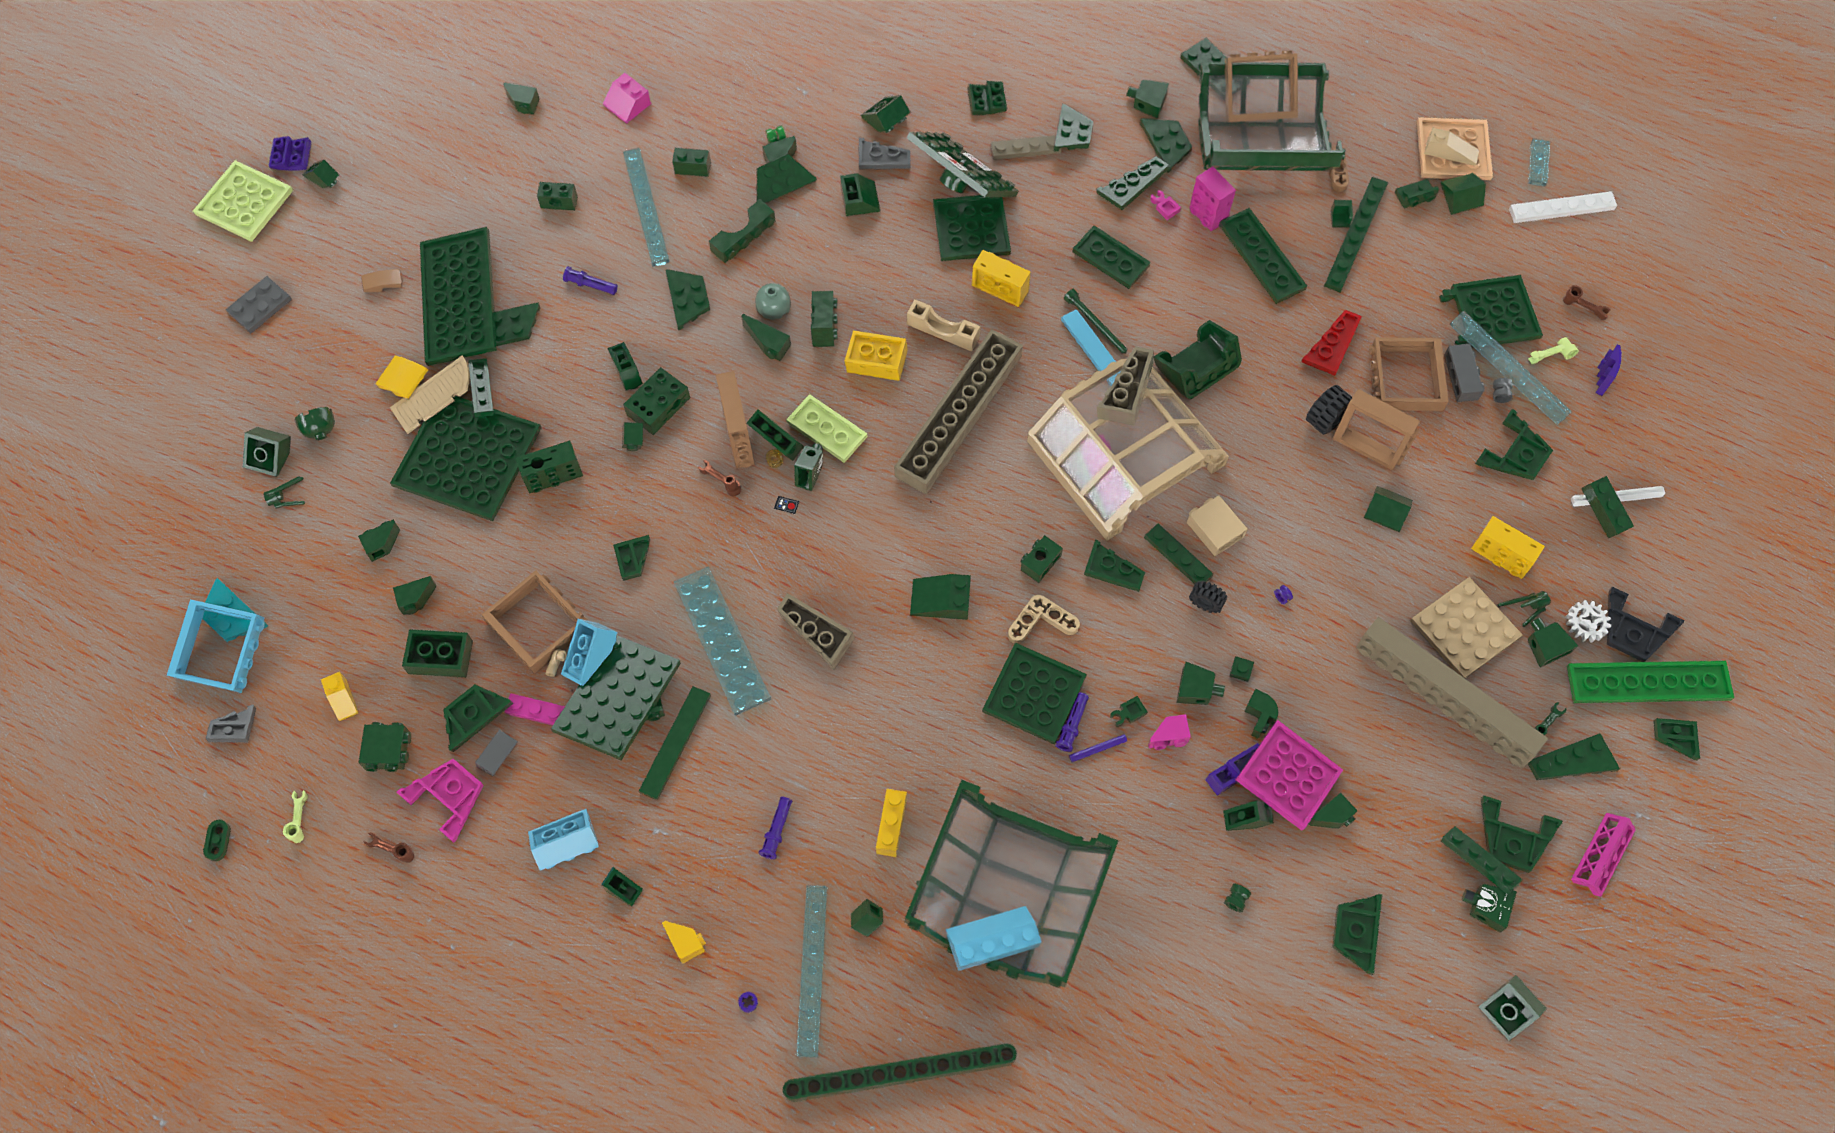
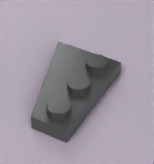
[859,137,911,169]

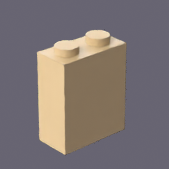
[1187,496,1248,556]

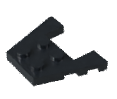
[1607,587,1685,662]

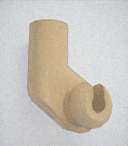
[545,649,567,677]

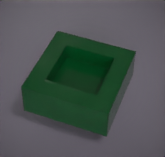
[1229,656,1254,682]

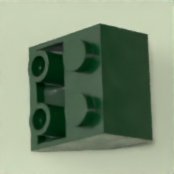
[840,173,880,216]

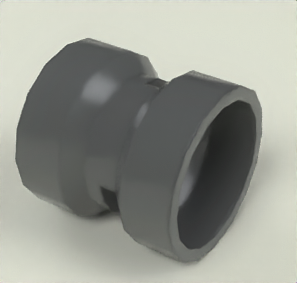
[1493,378,1512,403]

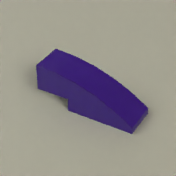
[1205,743,1259,796]

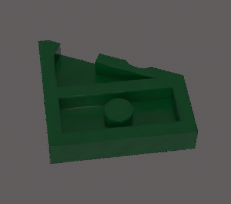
[613,535,650,581]
[1653,718,1700,761]

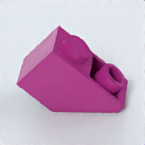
[1148,714,1191,750]

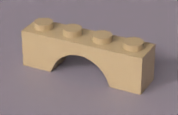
[907,300,980,352]

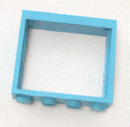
[167,599,265,693]

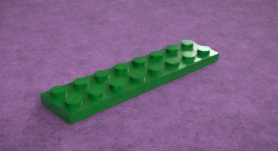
[1567,661,1734,703]

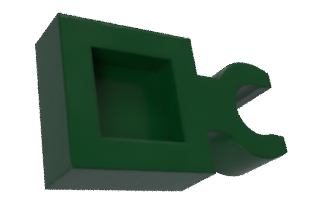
[1110,696,1148,727]

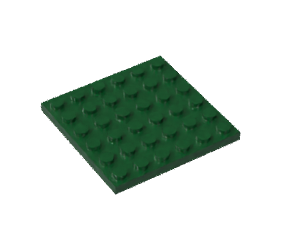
[390,396,542,521]

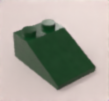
[910,574,971,620]

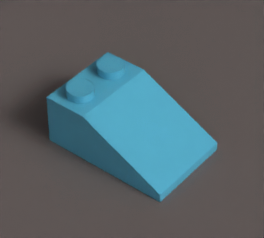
[561,619,617,686]

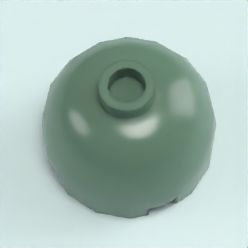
[755,283,791,320]

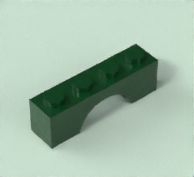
[709,199,776,263]

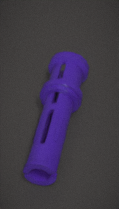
[563,266,618,295]
[1055,692,1089,752]
[758,797,792,860]

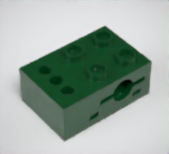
[623,367,690,436]
[516,440,583,494]

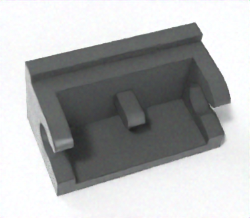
[475,730,518,776]

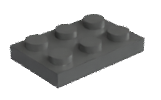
[225,276,292,334]

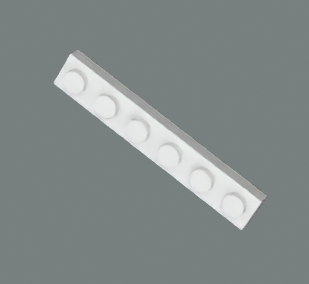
[1509,191,1617,223]

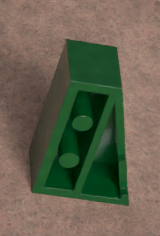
[811,291,838,347]

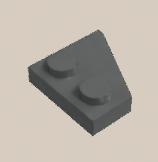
[205,705,256,742]

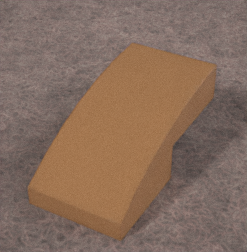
[361,269,402,292]

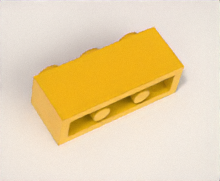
[876,789,907,857]

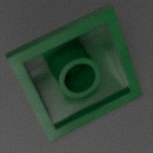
[1440,173,1486,215]
[1364,486,1413,532]

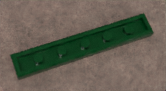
[639,686,711,801]

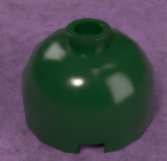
[294,407,335,441]

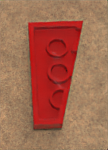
[1301,310,1362,376]

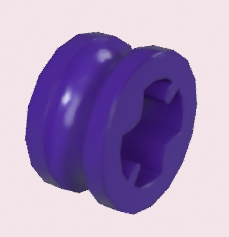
[1274,585,1293,604]
[738,992,758,1013]

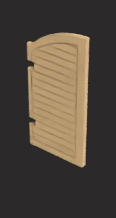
[390,355,470,434]

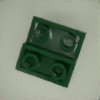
[967,81,1007,115]

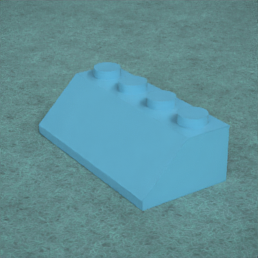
[946,906,1042,971]

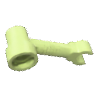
[1528,337,1579,364]
[283,790,308,843]

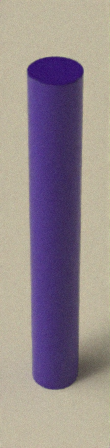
[1069,734,1127,762]

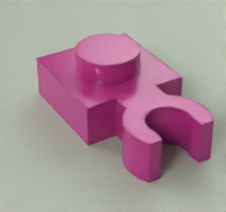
[1150,190,1181,220]

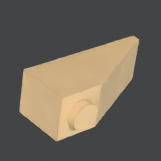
[1424,128,1479,166]

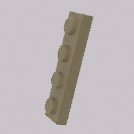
[991,135,1061,160]

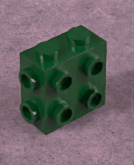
[358,722,411,772]

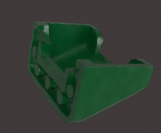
[1154,320,1242,399]

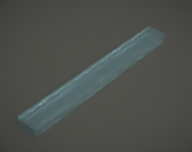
[1450,311,1572,425]
[796,885,827,1058]

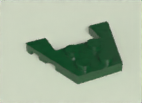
[1475,409,1553,480]
[1481,795,1563,873]

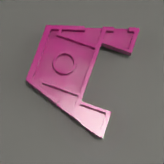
[396,759,484,843]

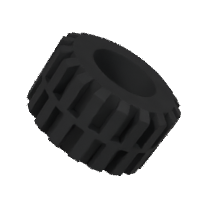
[1306,385,1352,435]

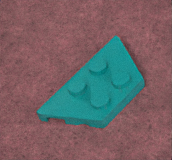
[202,578,268,642]

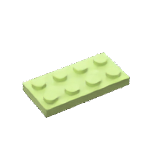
[786,394,867,463]

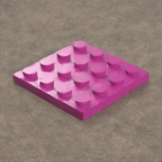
[1236,720,1343,831]

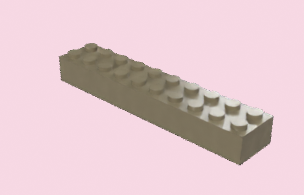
[894,329,1023,494]
[1356,617,1548,768]

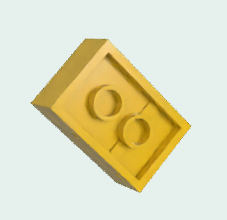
[972,250,1031,307]
[844,330,908,381]
[1471,516,1545,579]

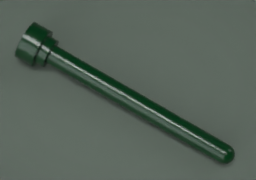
[1063,289,1127,354]

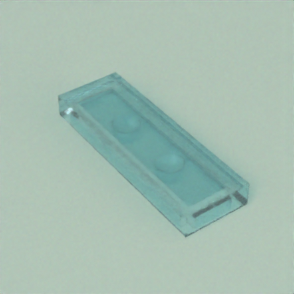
[1528,139,1550,187]

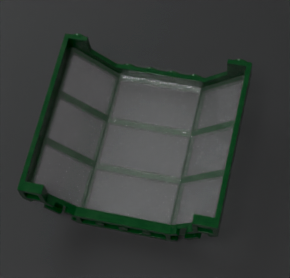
[1198,62,1345,171]
[905,779,1119,988]

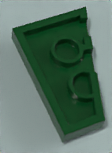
[1084,539,1145,592]

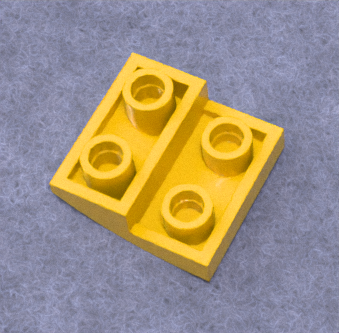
[376,356,428,399]

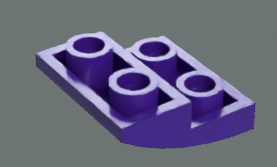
[269,136,311,171]
[1595,344,1622,396]

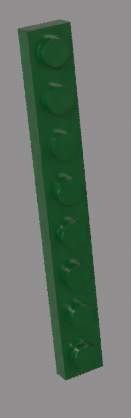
[1324,176,1388,293]

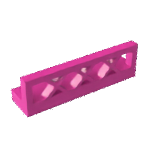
[1571,813,1636,897]

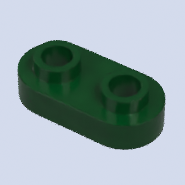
[203,819,231,862]

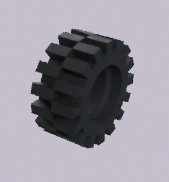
[1189,581,1228,613]

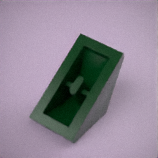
[601,867,643,907]

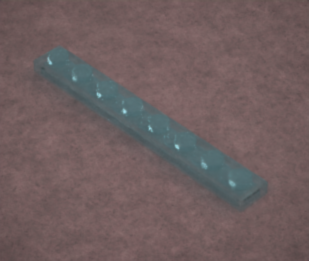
[623,148,670,266]

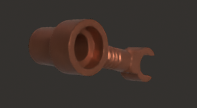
[1563,285,1611,320]
[698,460,742,496]
[363,832,414,863]

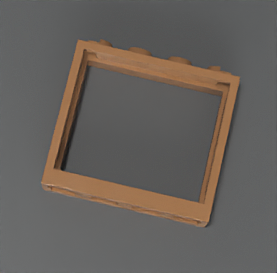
[1225,50,1298,122]
[1369,337,1448,411]
[716,371,754,469]
[1333,389,1420,470]
[482,570,588,674]

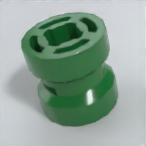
[765,125,786,143]

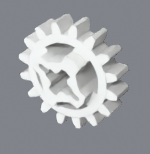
[1566,600,1611,643]

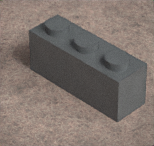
[1444,344,1484,402]

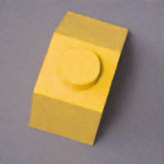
[321,672,359,721]
[662,921,706,963]

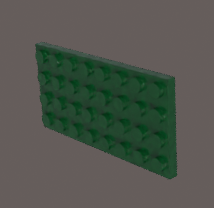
[420,226,497,366]

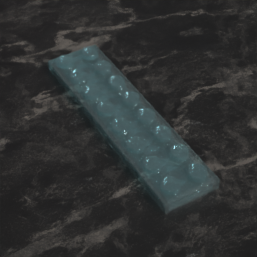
[673,566,771,716]

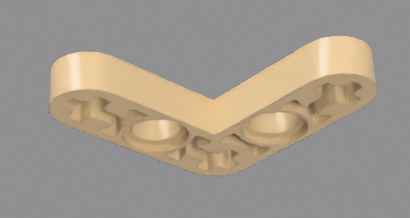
[1008,595,1080,644]

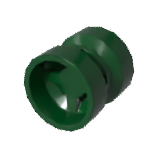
[1224,884,1252,912]

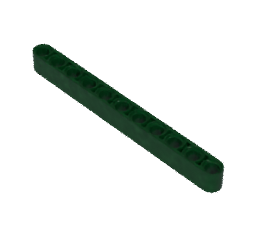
[782,1044,1017,1102]

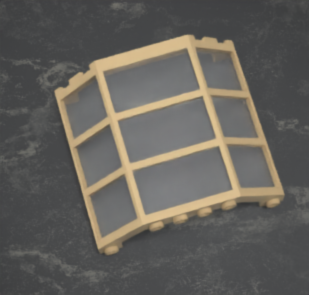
[1027,359,1229,541]

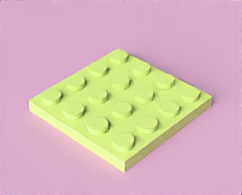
[193,160,293,242]

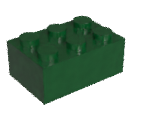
[402,629,473,678]

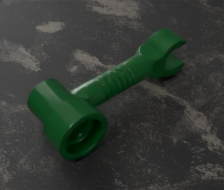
[1535,702,1567,736]

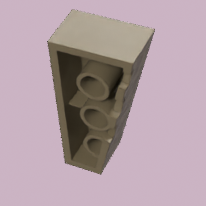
[1097,346,1154,426]
[777,593,855,670]

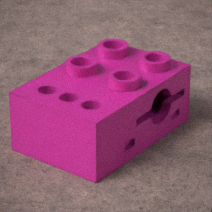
[1189,167,1236,232]

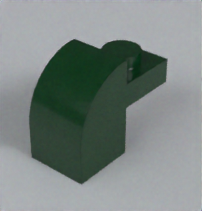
[1244,688,1279,739]

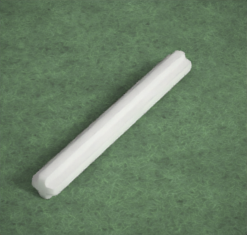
[1571,486,1665,507]

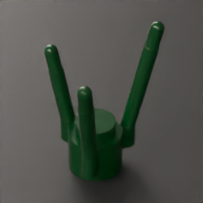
[263,476,305,508]
[1498,591,1551,627]

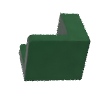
[1331,200,1353,228]
[851,899,884,937]

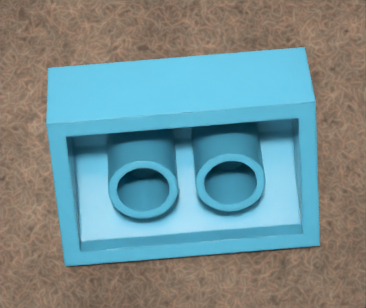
[528,809,599,871]

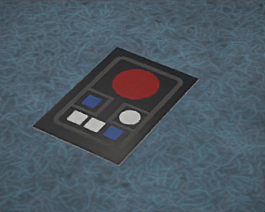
[774,496,800,514]

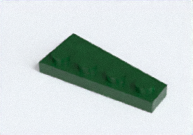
[1528,733,1620,781]

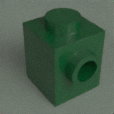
[622,422,643,451]

